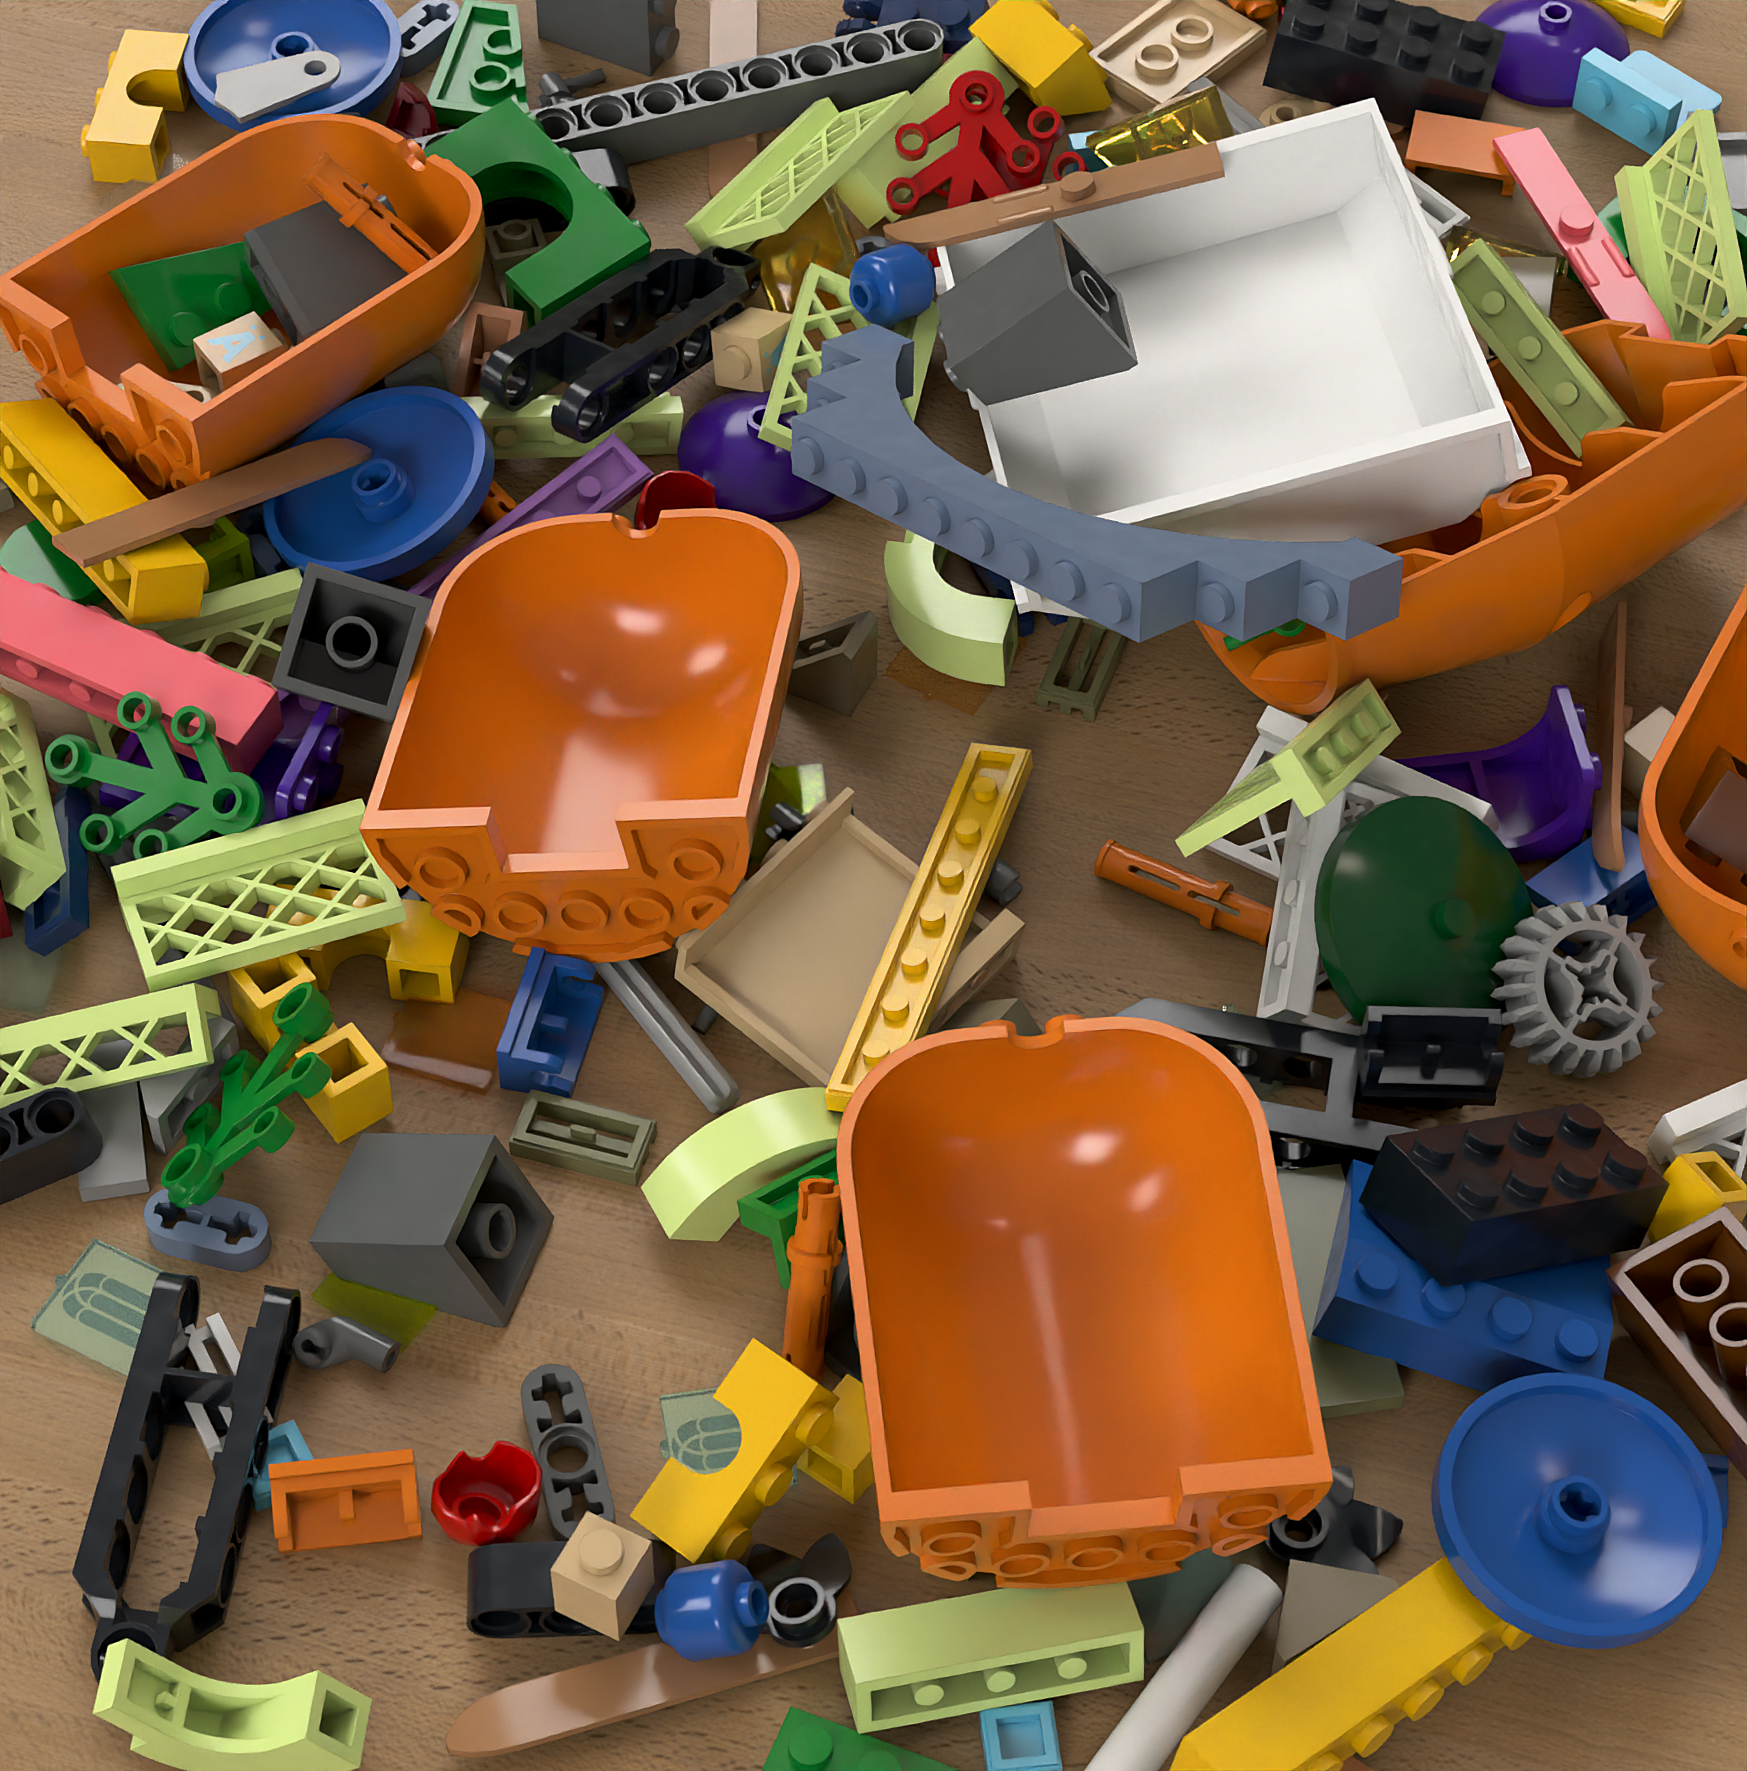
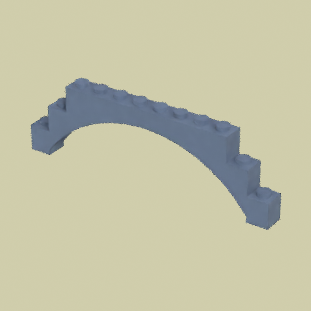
[791,324,1403,643]

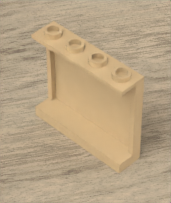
[674,786,1025,1088]

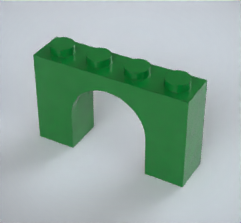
[423,97,652,329]

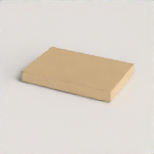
[1089,0,1267,121]

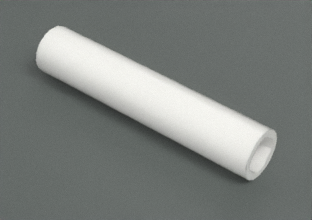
[1084,1563,1284,1771]

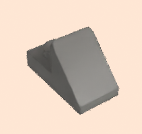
[131,1016,240,1157]

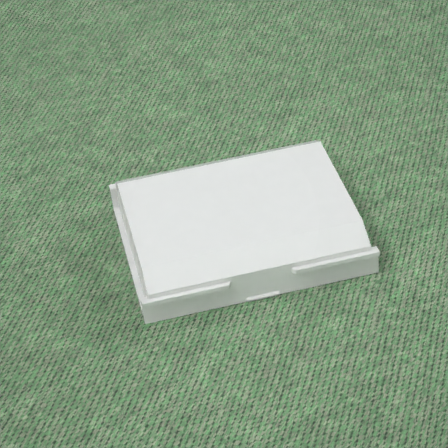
[934,97,1532,619]

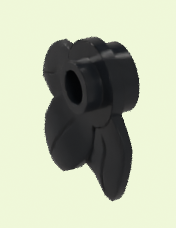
[1263,1466,1404,1575]
[746,1533,852,1648]

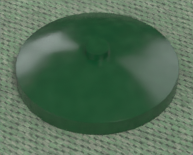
[1314,796,1534,1033]

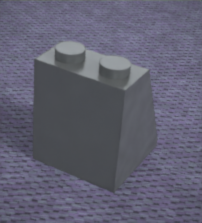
[536,0,680,77]
[244,183,409,347]
[936,218,1139,406]
[271,562,432,725]
[309,1133,555,1327]

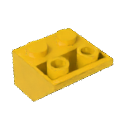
[968,0,1113,116]

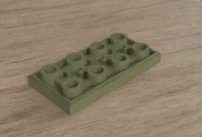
[1277,1164,1405,1419]

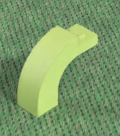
[884,530,1018,686]
[641,1087,844,1241]
[93,1638,372,1771]

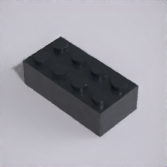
[1262,0,1506,128]
[1358,1103,1670,1287]

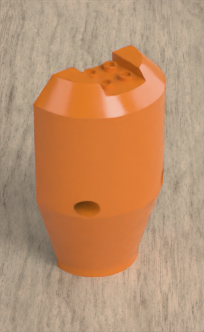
[1194,319,1747,715]

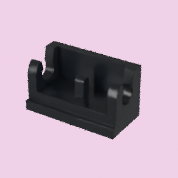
[1356,1006,1505,1106]

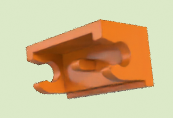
[1404,110,1525,197]
[268,1449,423,1554]

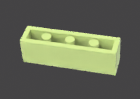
[831,36,1020,230]
[837,1582,1144,1734]

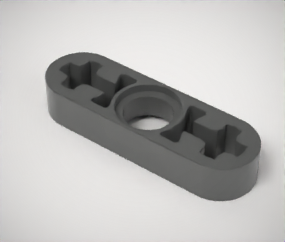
[521,1364,616,1542]

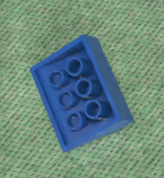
[1311,1159,1613,1393]

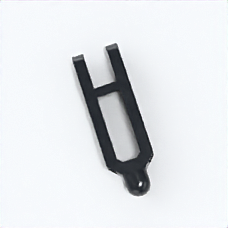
[479,245,762,444]
[1044,997,1464,1182]
[72,1272,302,1686]

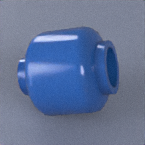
[849,244,936,327]
[655,1559,769,1662]

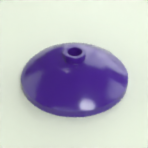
[1475,0,1630,108]
[677,389,836,523]

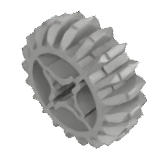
[1490,901,1665,1079]

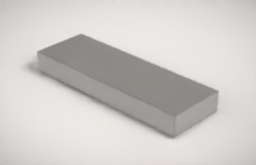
[67,1039,150,1202]

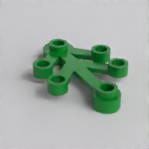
[45,691,265,860]
[161,982,334,1208]

